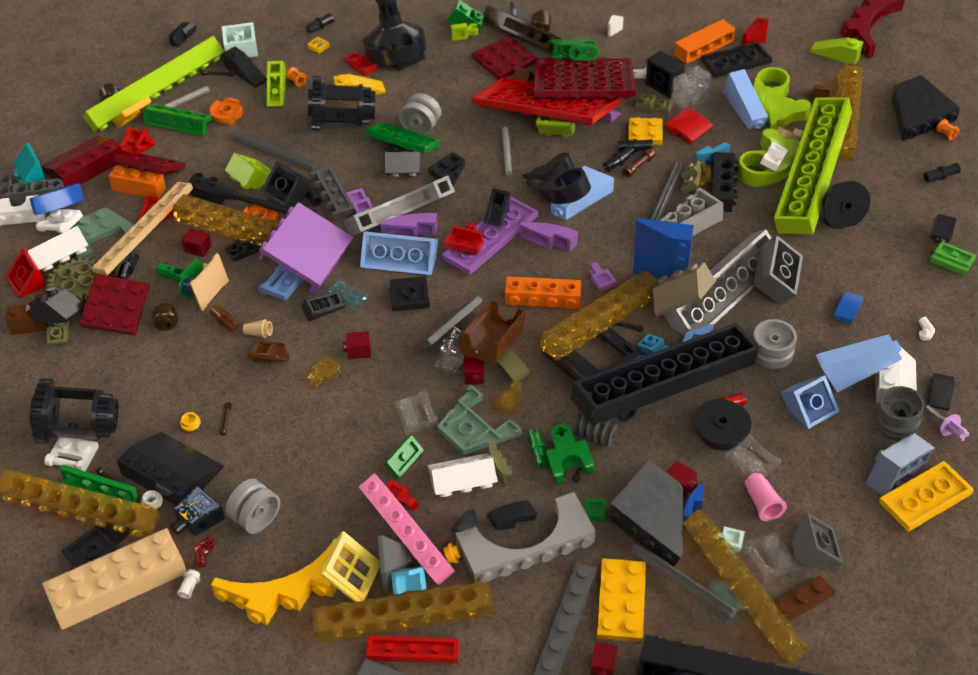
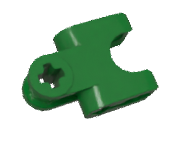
[550,38,599,61]
[545,423,595,484]

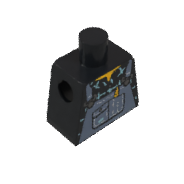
[170,485,225,536]

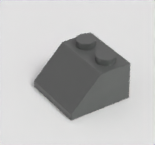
[385,152,422,177]

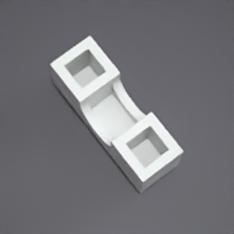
[0,195,47,226]

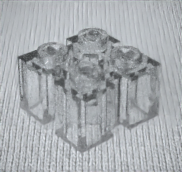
[672,65,711,111]

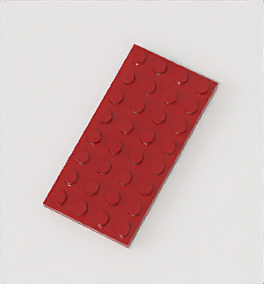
[472,78,621,125]

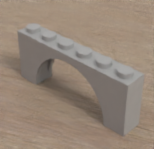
[343,176,455,236]
[455,492,595,585]

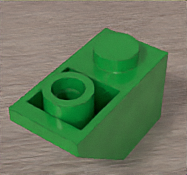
[447,0,485,28]

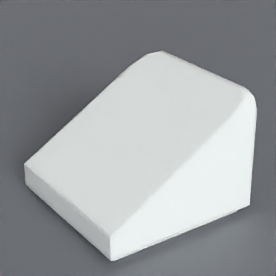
[608,15,623,37]

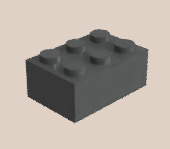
[753,235,803,305]

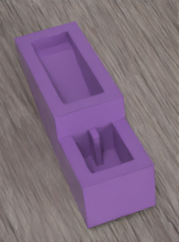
[381,213,438,237]
[520,222,578,252]

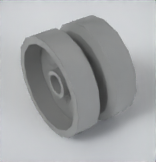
[399,93,441,135]
[753,319,797,369]
[225,479,281,534]

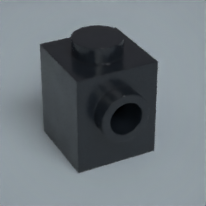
[930,214,957,243]

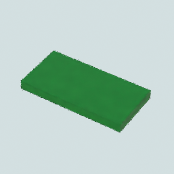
[366,122,441,154]

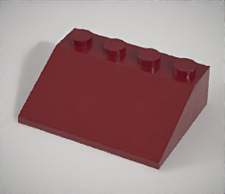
[41,136,123,187]

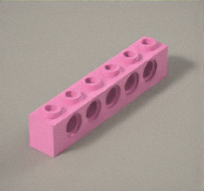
[359,473,455,585]

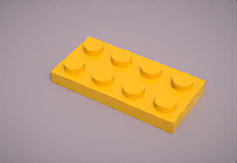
[879,461,974,532]
[597,558,646,642]

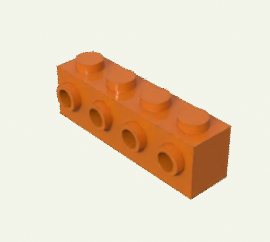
[674,19,736,64]
[505,276,581,309]

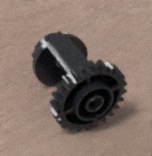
[308,76,375,130]
[29,378,119,444]

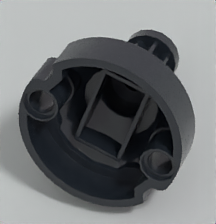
[363,0,426,65]

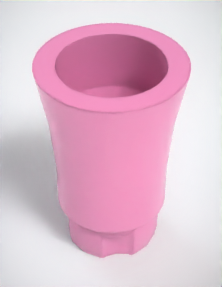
[745,473,787,521]

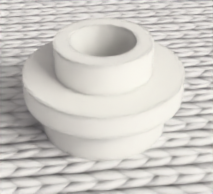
[141,490,163,510]

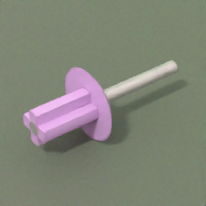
[925,405,969,441]

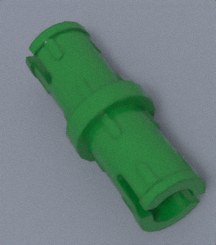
[527,428,549,469]

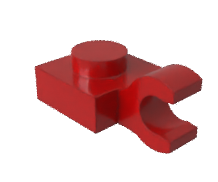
[386,479,419,511]

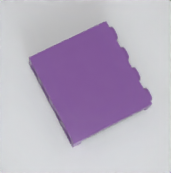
[259,202,353,294]

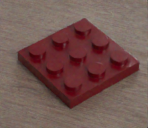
[471,36,537,80]
[114,153,185,174]
[79,274,150,335]

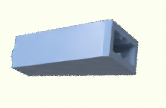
[722,70,768,130]
[551,166,614,220]
[816,334,902,392]

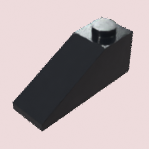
[223,46,267,88]

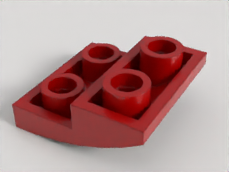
[664,108,713,145]

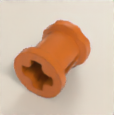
[286,67,307,87]
[936,119,960,141]

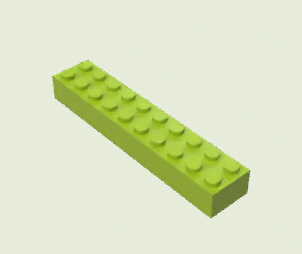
[774,97,852,235]

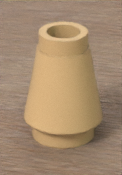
[243,319,273,338]

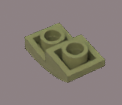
[635,94,673,114]
[680,160,701,194]
[47,321,70,345]
[496,348,530,382]
[488,442,512,486]

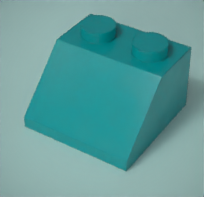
[13,142,45,183]

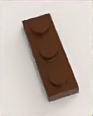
[767,575,835,626]

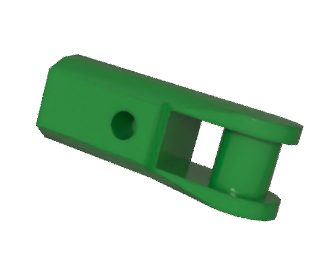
[156,262,185,283]

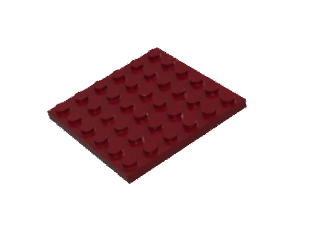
[534,57,636,99]

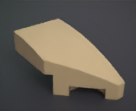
[777,126,804,141]

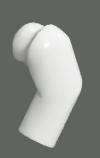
[918,317,935,341]

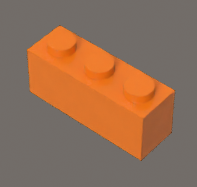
[108,165,166,198]

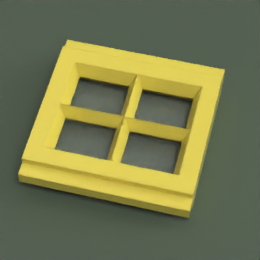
[320,531,380,605]

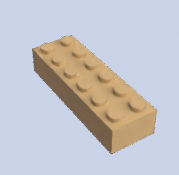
[42,528,187,630]

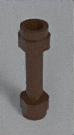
[622,148,656,178]

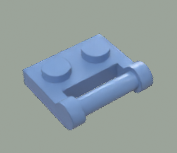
[258,264,304,301]

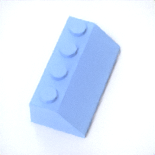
[360,231,439,275]

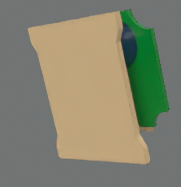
[177,253,229,311]

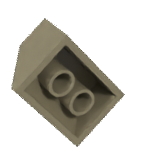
[653,262,716,317]

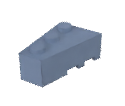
[866,433,935,496]

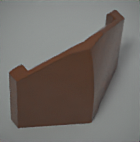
[250,341,290,362]

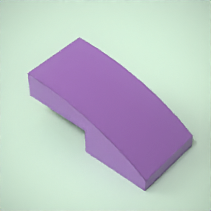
[346,188,373,214]

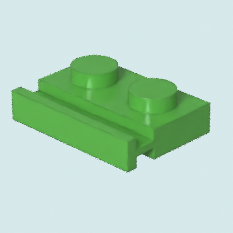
[930,241,977,276]

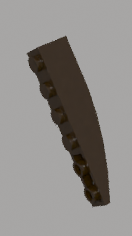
[483,5,561,52]

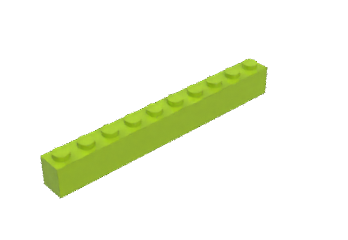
[82,36,225,133]

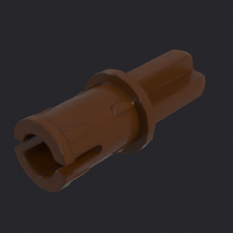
[209,304,238,332]

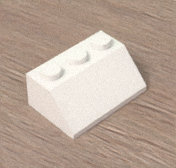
[28,226,89,272]
[875,348,917,403]
[427,453,497,497]

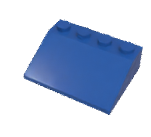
[633,218,694,285]

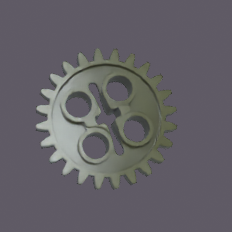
[47,257,108,303]

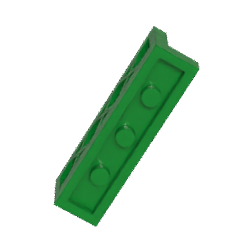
[144,104,213,136]
[56,465,140,517]

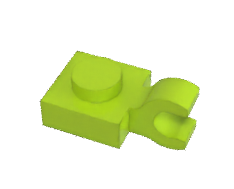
[451,23,478,41]

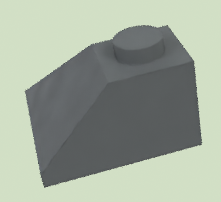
[791,512,843,568]
[378,535,412,597]

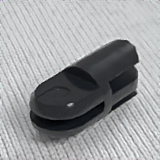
[168,22,197,46]
[114,252,139,279]

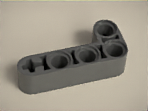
[0,174,64,206]

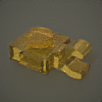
[698,160,712,188]
[308,356,341,389]
[494,380,523,415]

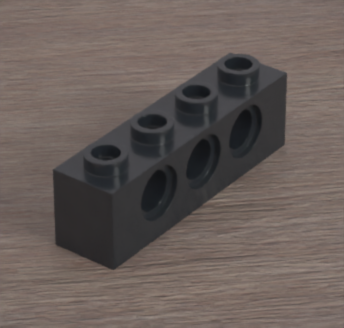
[711,152,738,212]

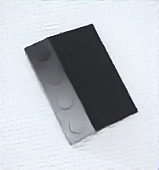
[116,432,224,505]

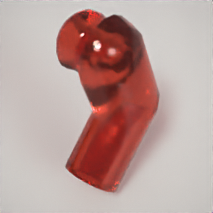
[194,537,215,568]

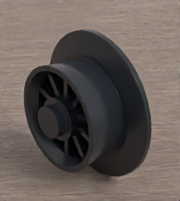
[823,181,870,229]
[694,399,752,450]

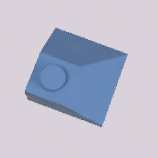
[781,375,840,429]

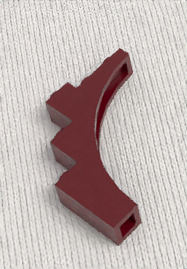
[840,0,905,59]

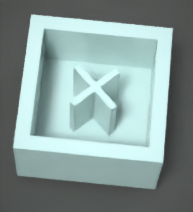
[222,22,258,57]

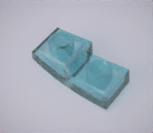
[327,279,368,309]

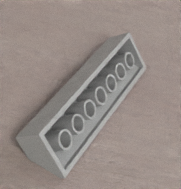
[663,229,771,336]

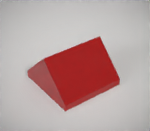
[5,248,46,298]

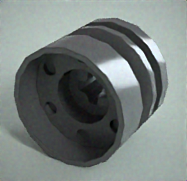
[876,386,924,441]

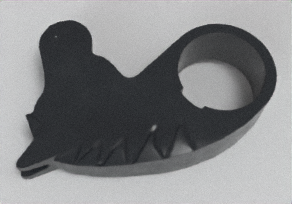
[522,152,591,204]

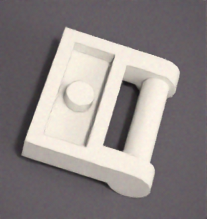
[36,209,83,233]
[45,438,99,471]

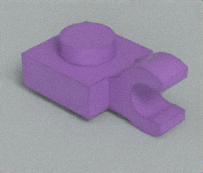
[589,262,617,292]

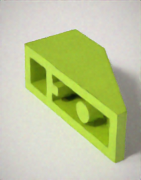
[809,37,863,66]
[267,61,286,107]

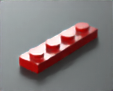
[366,636,460,663]

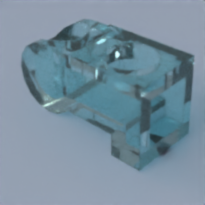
[709,580,745,626]

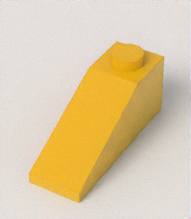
[333,74,385,101]

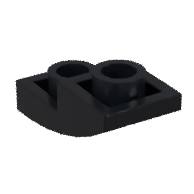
[224,233,264,261]
[487,500,537,530]

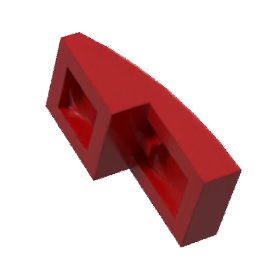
[343,51,377,76]

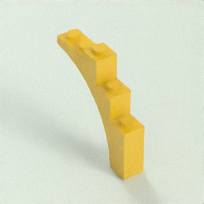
[211,538,354,625]

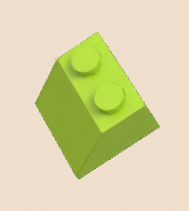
[536,117,575,137]
[225,153,271,190]

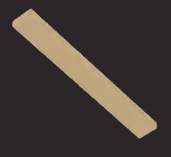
[92,182,193,275]

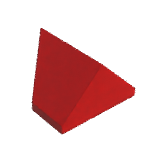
[742,17,769,45]

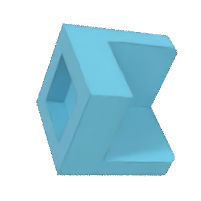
[391,567,427,595]

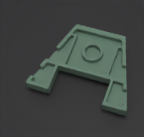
[74,207,134,261]
[437,385,523,455]

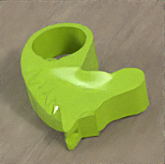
[754,67,811,129]
[737,129,800,187]

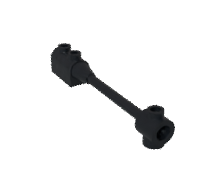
[188,172,317,214]

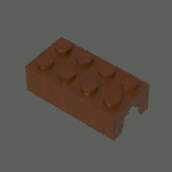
[459,300,526,364]

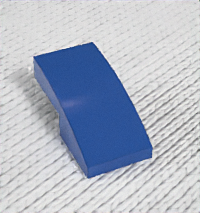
[833,291,864,324]
[683,484,705,529]

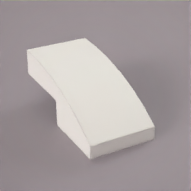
[760,142,788,171]

